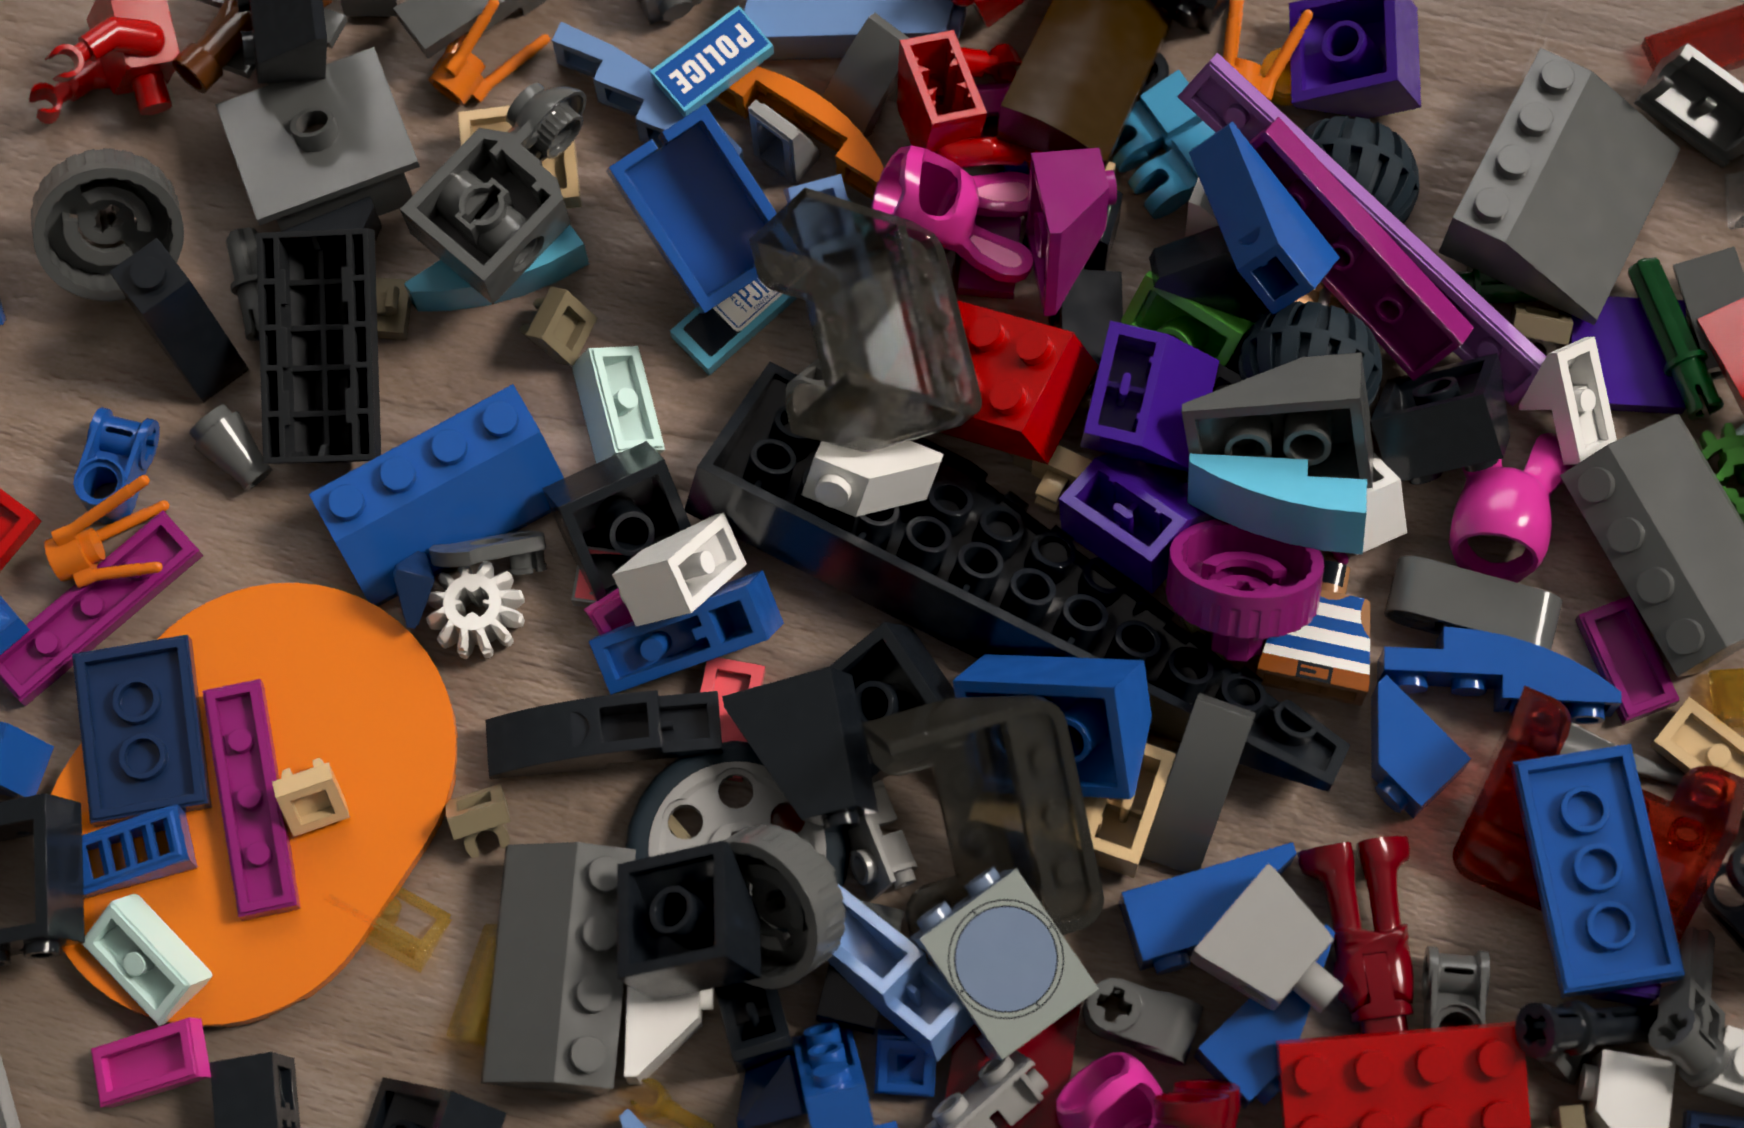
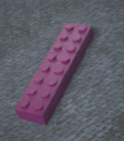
[1249,117,1474,381]

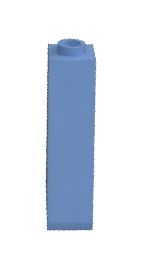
[744,0,967,60]

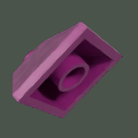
[1026,148,1117,316]

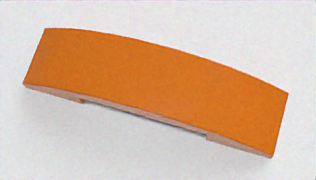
[714,66,884,200]

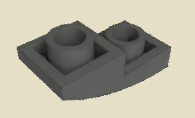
[823,13,909,138]

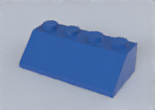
[309,384,564,606]

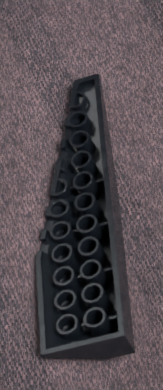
[684,362,1350,792]

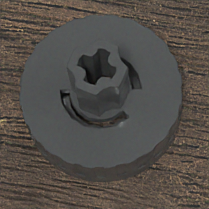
[30,148,184,301]
[725,824,846,989]

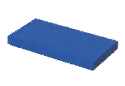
[1510,744,1685,998]

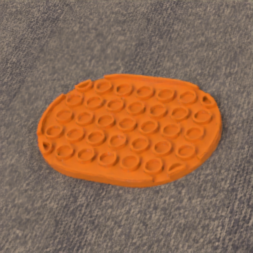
[51,583,458,1028]

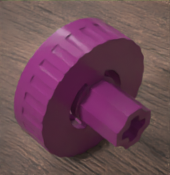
[1166,519,1324,661]

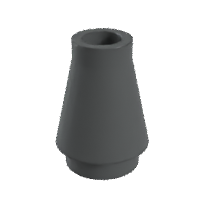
[190,404,272,491]

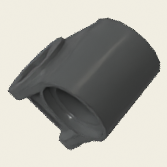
[1422,946,1490,1029]
[1082,978,1204,1066]

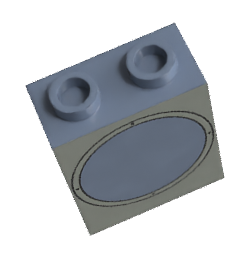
[908,866,1099,1060]

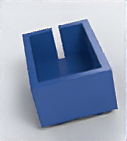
[606,104,801,314]

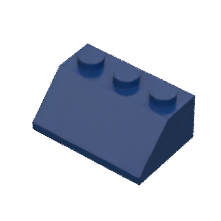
[953,654,1152,800]

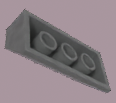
[1560,414,1744,677]
[481,842,636,1096]

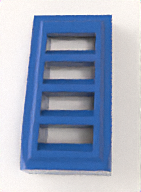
[82,804,198,898]

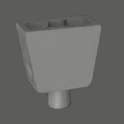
[1189,864,1344,1013]

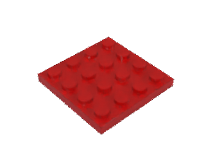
[1276,1021,1531,1128]

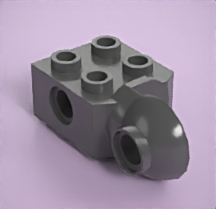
[400,83,587,304]

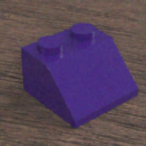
[1289,0,1421,119]

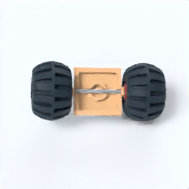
[1238,116,1419,407]

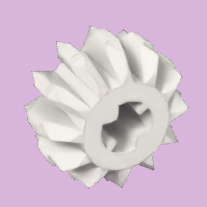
[426,561,525,659]

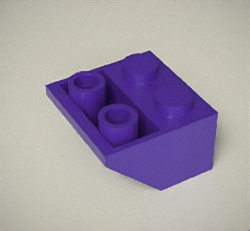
[1080,321,1220,472]
[1059,454,1216,594]

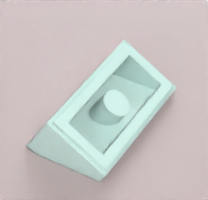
[572,346,665,464]
[81,894,213,1026]

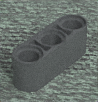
[1384,556,1563,650]

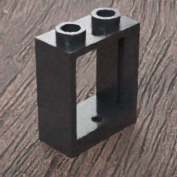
[0,793,85,967]

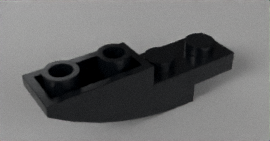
[485,690,723,779]

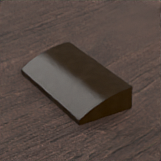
[997,0,1172,169]

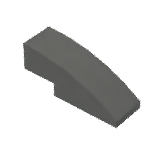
[1142,693,1256,873]

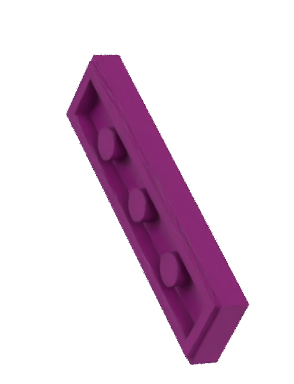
[0,510,203,707]
[202,679,301,921]

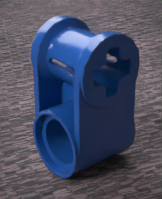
[73,407,160,524]

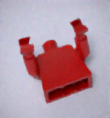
[28,0,180,124]
[897,30,1041,171]

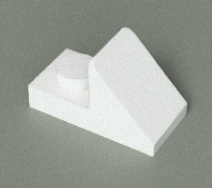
[1519,337,1617,465]

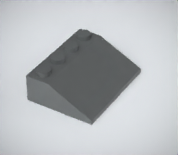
[1438,48,1681,325]

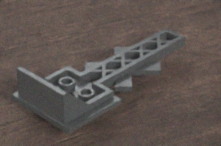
[198,0,420,231]

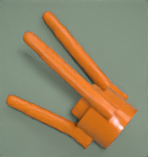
[428,0,550,106]
[1223,0,1313,101]
[44,475,170,588]

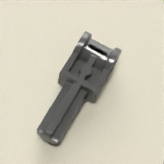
[1648,927,1730,1087]

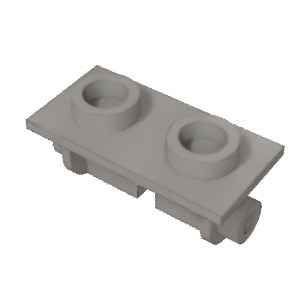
[847,780,918,901]
[924,1051,1049,1128]

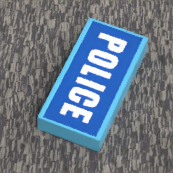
[650,5,774,117]

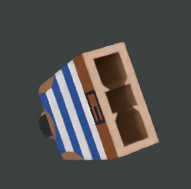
[1255,560,1371,706]

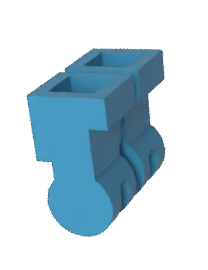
[1113,69,1216,219]

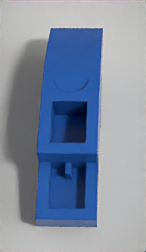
[1377,626,1622,724]

